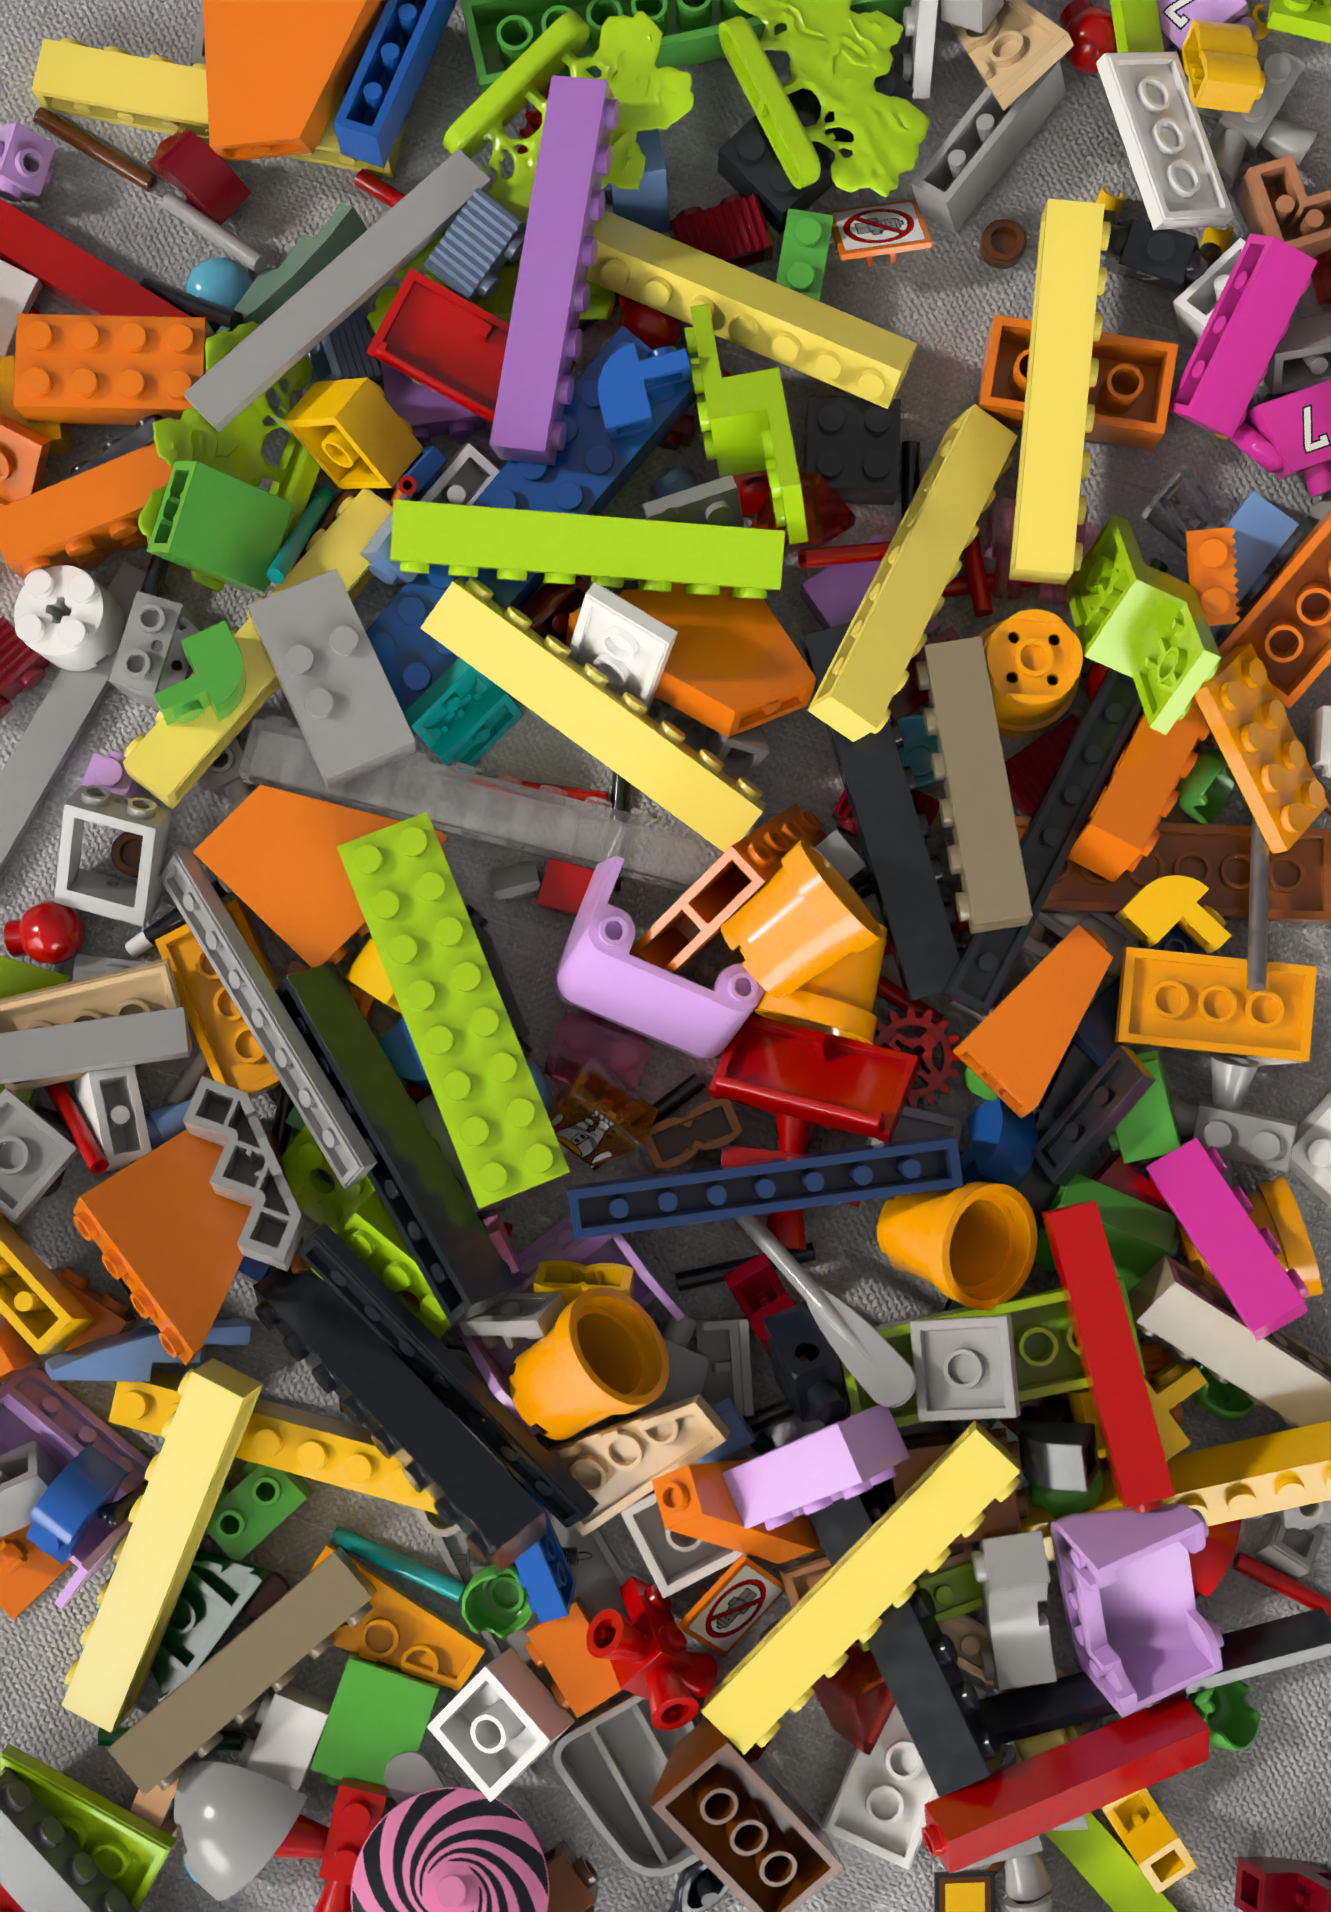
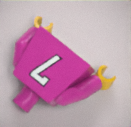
[1214,380,1331,498]

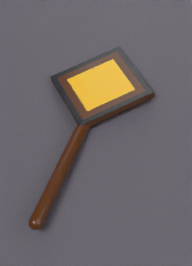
[934,1861,1005,1912]

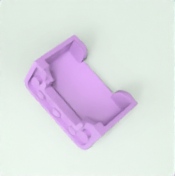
[1050,1503,1224,1718]

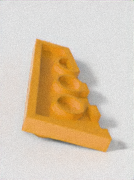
[309,1542,487,1691]

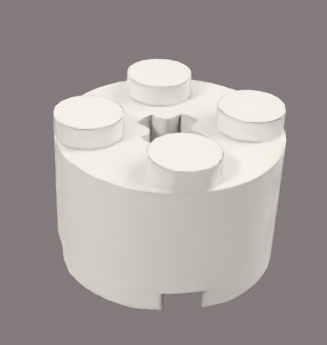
[14,565,125,671]

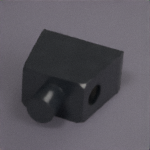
[763,1301,847,1423]

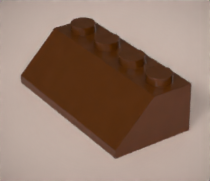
[649,1717,844,1912]

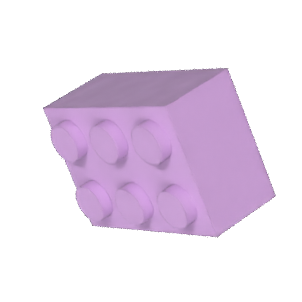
[722,1404,910,1531]

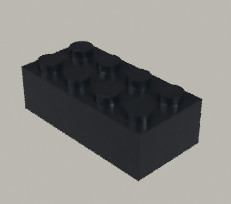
[718,67,914,235]

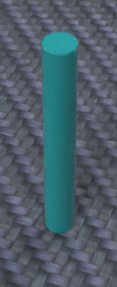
[266,486,334,584]
[331,1526,467,1602]

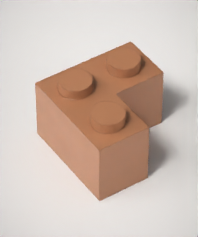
[1236,154,1331,258]

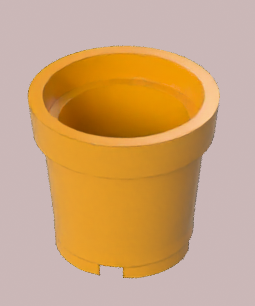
[977,609,1083,738]
[720,839,883,1000]
[754,923,888,1045]
[1175,1175,1323,1298]
[877,1182,1037,1310]
[509,1287,669,1440]

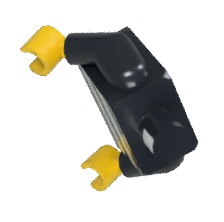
[1095,186,1233,294]

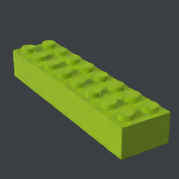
[390,500,785,599]
[337,812,570,1209]

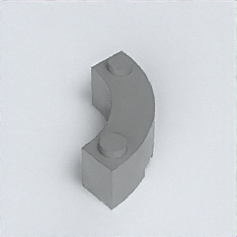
[972,1531,1057,1690]

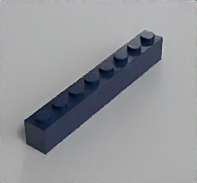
[567,1135,964,1240]

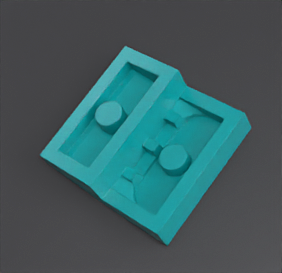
[403,657,524,779]

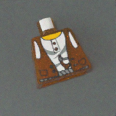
[548,1057,658,1166]

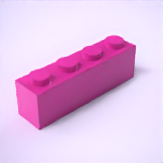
[1168,234,1318,438]
[1146,1137,1310,1342]

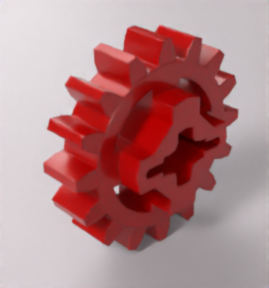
[873,1006,960,1108]

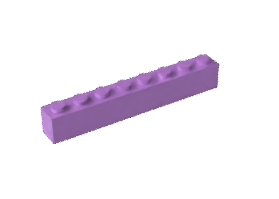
[489,75,620,466]

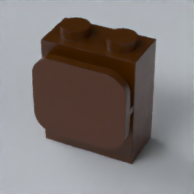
[893,1427,1030,1544]

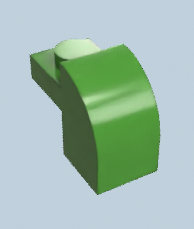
[154,620,246,726]

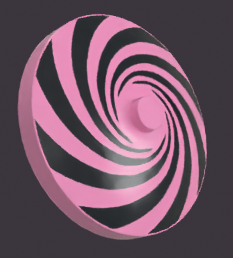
[351,1788,549,1912]

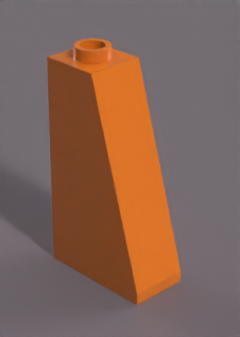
[952,924,1113,1119]
[652,1459,820,1564]

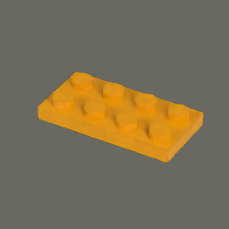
[1194,643,1329,854]
[154,899,282,1100]
[1115,947,1317,1062]

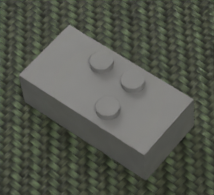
[247,568,416,790]

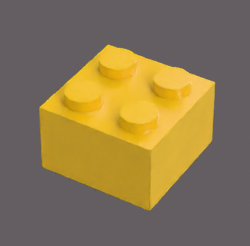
[283,377,424,489]

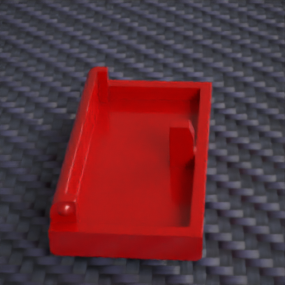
[366,268,576,424]
[708,1015,919,1143]

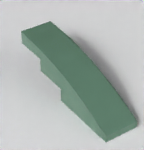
[216,204,368,334]

